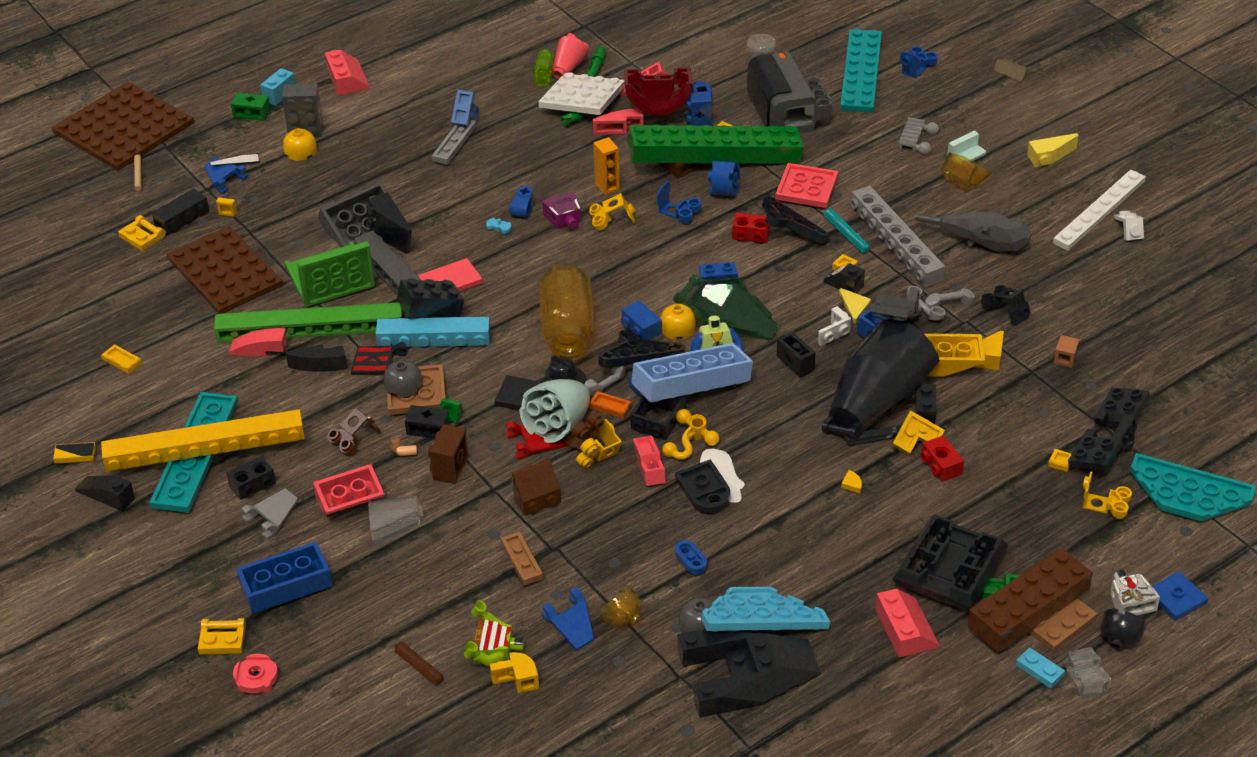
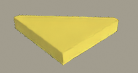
[839,288,871,324]

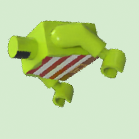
[464,600,524,667]

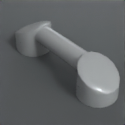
[906,286,946,320]
[925,288,975,308]
[584,366,627,396]

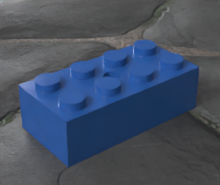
[236,542,332,614]

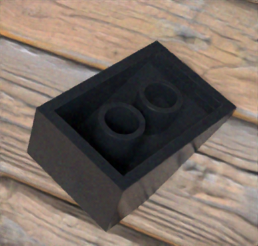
[366,192,412,254]

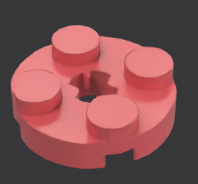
[233,654,278,693]

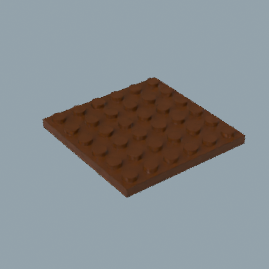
[52,81,195,171]

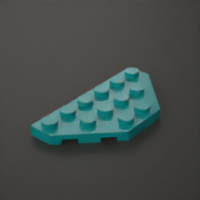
[1130,453,1257,521]

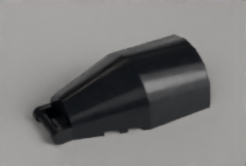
[822,319,940,439]

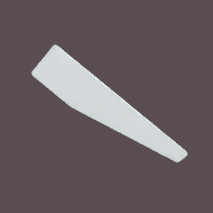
[210,154,259,165]

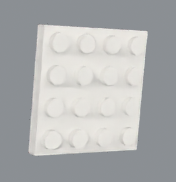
[538,73,625,115]

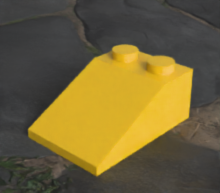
[924,334,985,377]

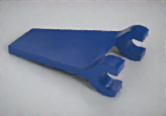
[204,157,248,194]
[542,587,594,651]

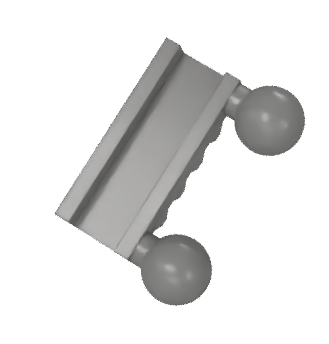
[899,117,939,155]

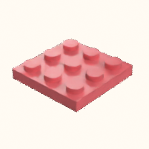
[775,163,838,208]

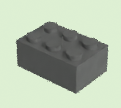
[282,84,324,137]

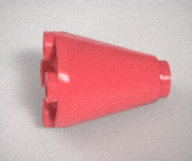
[552,33,589,79]

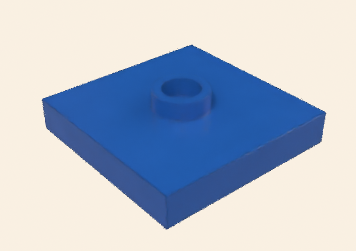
[1152,571,1209,621]

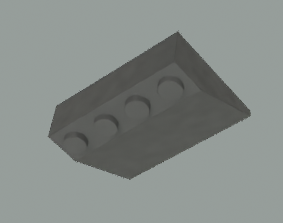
[318,182,387,247]

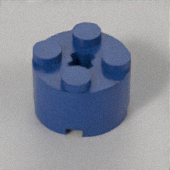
[708,161,740,197]

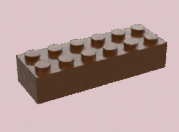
[968,548,1093,652]

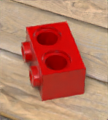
[732,212,771,244]

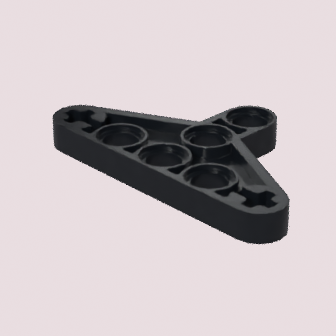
[761,196,830,244]
[598,330,685,368]

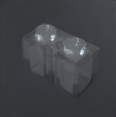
[1065,647,1111,699]

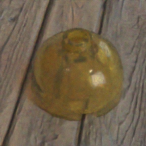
[600,585,641,628]

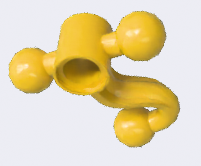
[662,409,720,460]

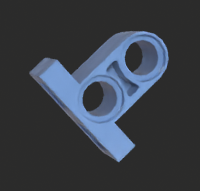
[451,90,479,126]

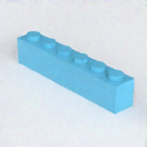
[376,317,490,347]

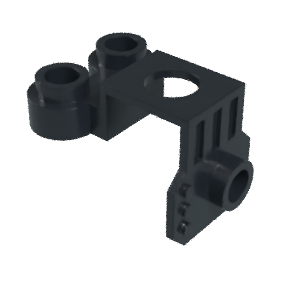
[981,285,1031,325]

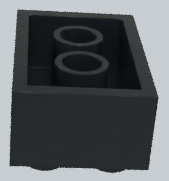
[397,278,464,318]

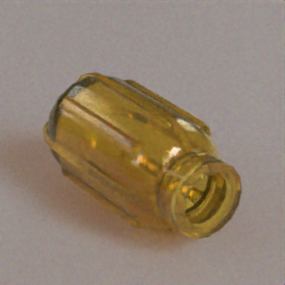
[539,263,594,359]

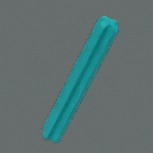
[824,208,870,253]

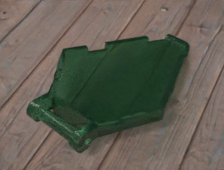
[673,274,781,340]

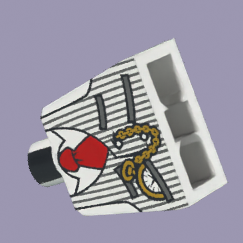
[1110,570,1160,615]

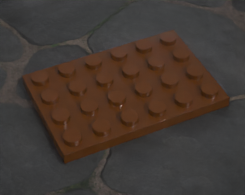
[167,226,283,314]

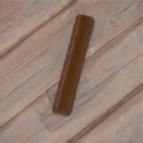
[394,642,443,685]

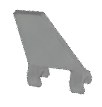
[241,488,298,540]

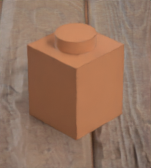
[1053,335,1080,368]

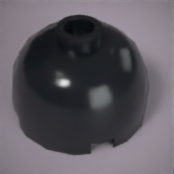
[1100,609,1146,649]

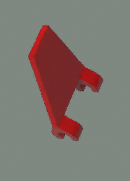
[505,422,568,460]

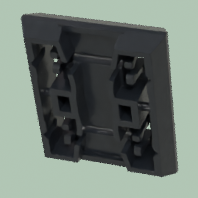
[893,515,1008,612]

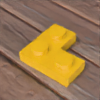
[891,411,945,455]

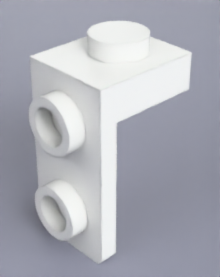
[1114,211,1144,240]
[818,306,851,346]

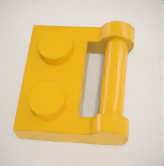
[118,215,166,251]
[198,618,246,654]

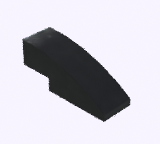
[286,344,347,372]

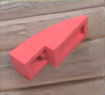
[593,108,644,135]
[229,328,287,357]
[633,436,666,486]

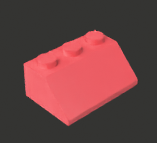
[325,50,370,96]
[313,464,385,515]
[875,589,939,657]

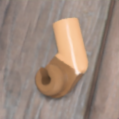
[390,438,417,456]

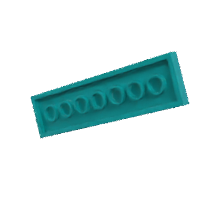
[840,29,882,113]
[149,392,238,513]

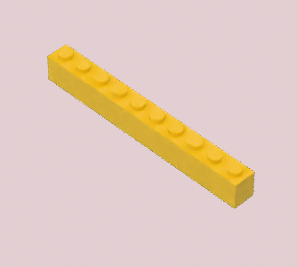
[101,409,305,472]

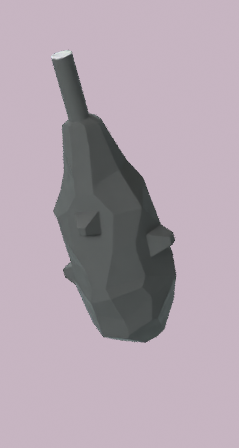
[917,212,1032,252]

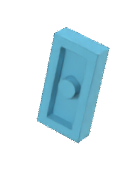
[1016,647,1065,688]

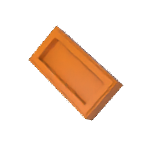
[589,391,632,419]

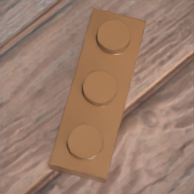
[501,531,543,586]

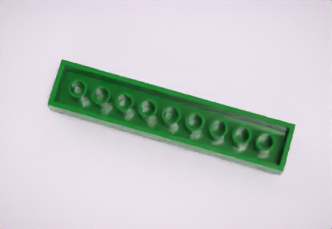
[627,124,804,164]

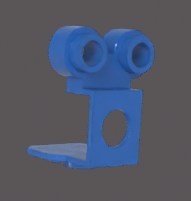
[900,46,938,79]
[657,181,701,224]

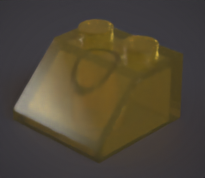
[940,152,992,189]

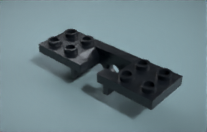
[1068,387,1150,471]

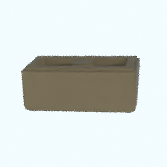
[994,59,1032,81]

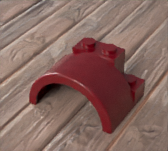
[624,67,692,116]

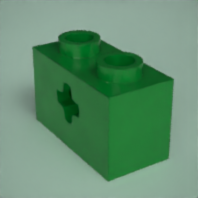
[231,92,271,121]

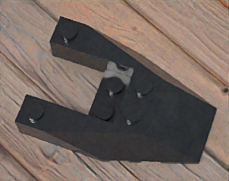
[677,630,821,718]

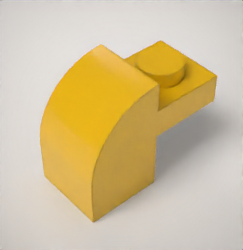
[490,652,539,693]

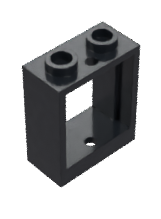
[630,395,686,440]

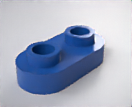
[675,540,707,575]

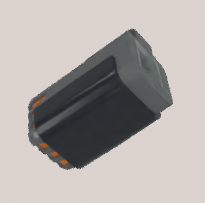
[747,50,832,134]

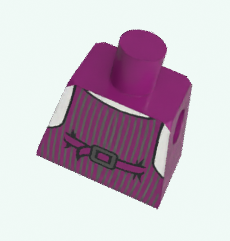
[542,192,581,229]

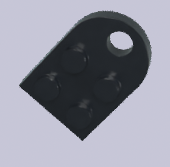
[675,459,731,513]

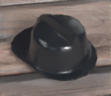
[545,356,587,384]

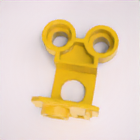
[589,193,636,231]
[576,419,622,469]
[1083,472,1132,519]

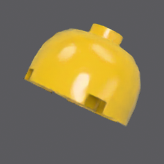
[283,128,317,161]
[660,304,696,340]

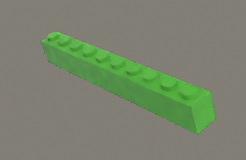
[214,303,403,343]

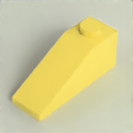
[1027,133,1079,167]

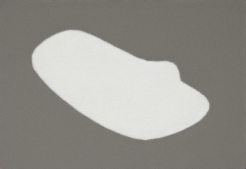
[700,449,745,503]

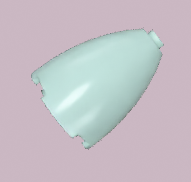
[519,379,590,443]

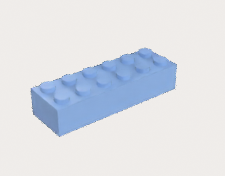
[631,343,753,402]

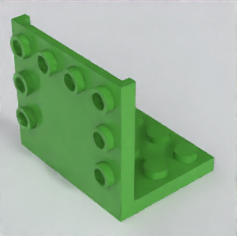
[284,241,375,307]

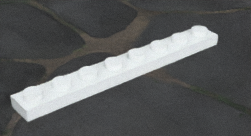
[1053,170,1146,251]

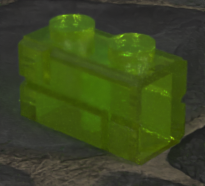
[533,50,555,86]

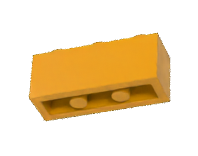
[593,137,620,195]

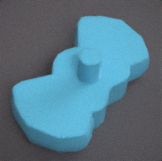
[486,218,512,234]

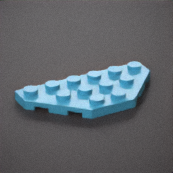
[701,587,830,632]

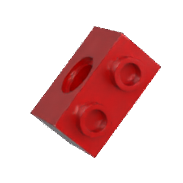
[921,435,964,482]

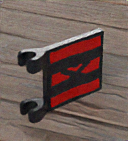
[351,342,408,375]

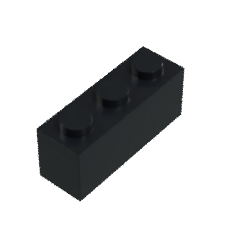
[152,188,209,235]

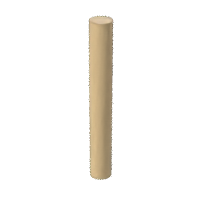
[134,155,142,191]

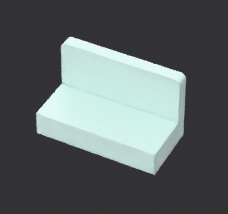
[947,131,986,166]

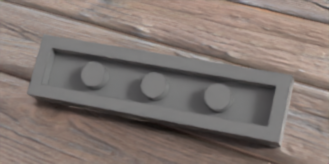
[432,120,477,165]

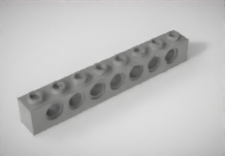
[850,186,945,287]

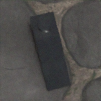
[75,475,135,512]

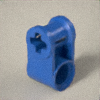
[509,186,534,218]

